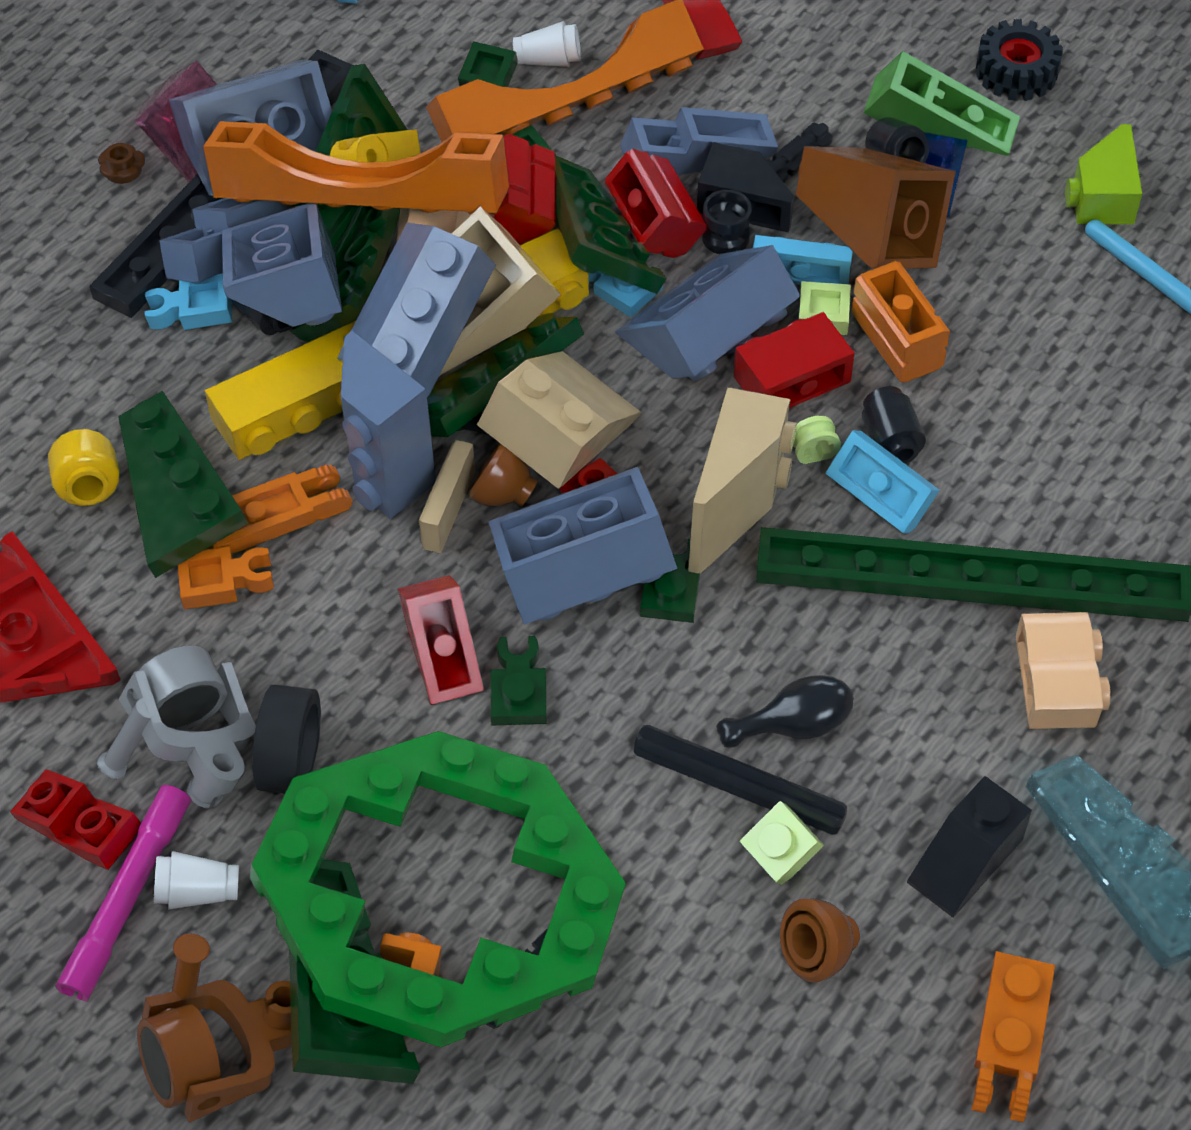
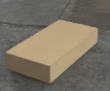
[419,440,475,553]

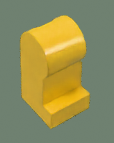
[330,129,421,163]

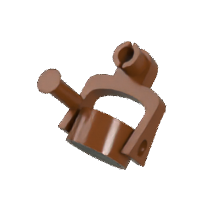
[137,933,292,1123]

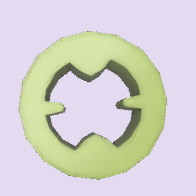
[793,416,841,464]

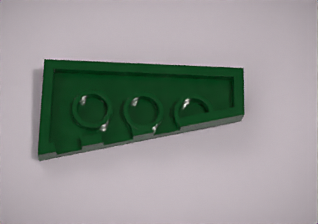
[291,64,408,248]
[555,155,667,294]
[291,206,401,342]
[427,313,584,437]
[118,391,249,578]
[289,859,421,1084]

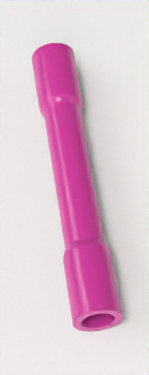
[55,785,191,1002]

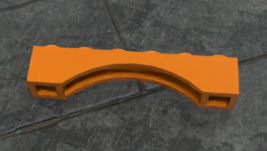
[426,0,704,142]
[203,121,509,215]

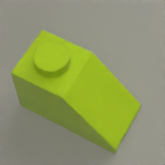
[1065,124,1142,224]

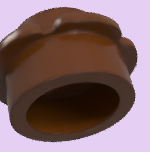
[98,143,145,184]

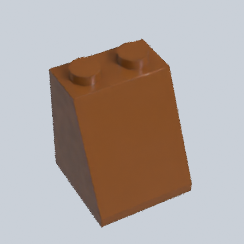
[796,146,956,269]

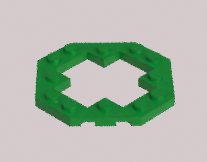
[250,731,626,1048]

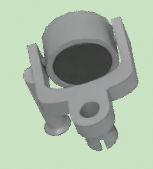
[97,646,256,808]

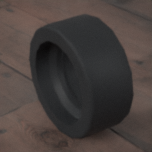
[252,684,321,794]

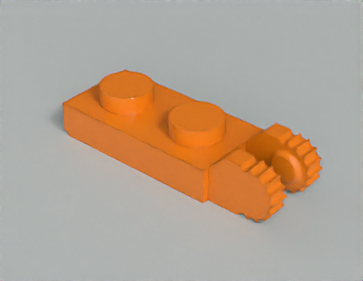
[211,464,353,554]
[971,951,1055,1123]

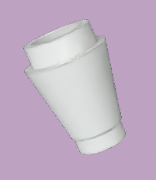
[513,21,581,67]
[154,851,239,910]

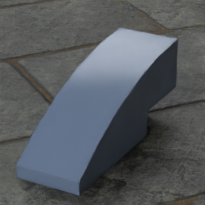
[620,107,778,175]
[159,198,291,283]

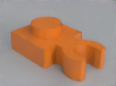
[178,546,274,610]

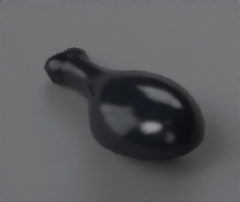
[716,675,854,748]

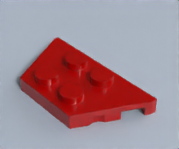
[0,531,121,703]

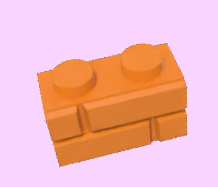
[851,261,950,383]

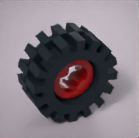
[976,19,1063,101]

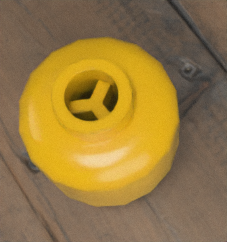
[48,429,119,506]

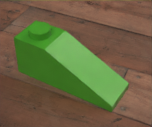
[863,51,1020,156]

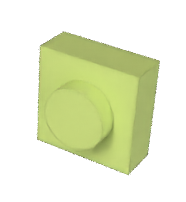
[799,281,851,335]
[740,801,824,885]

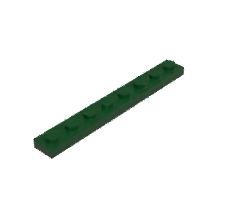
[756,527,1191,622]

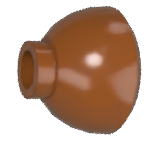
[468,443,538,507]
[780,898,860,983]

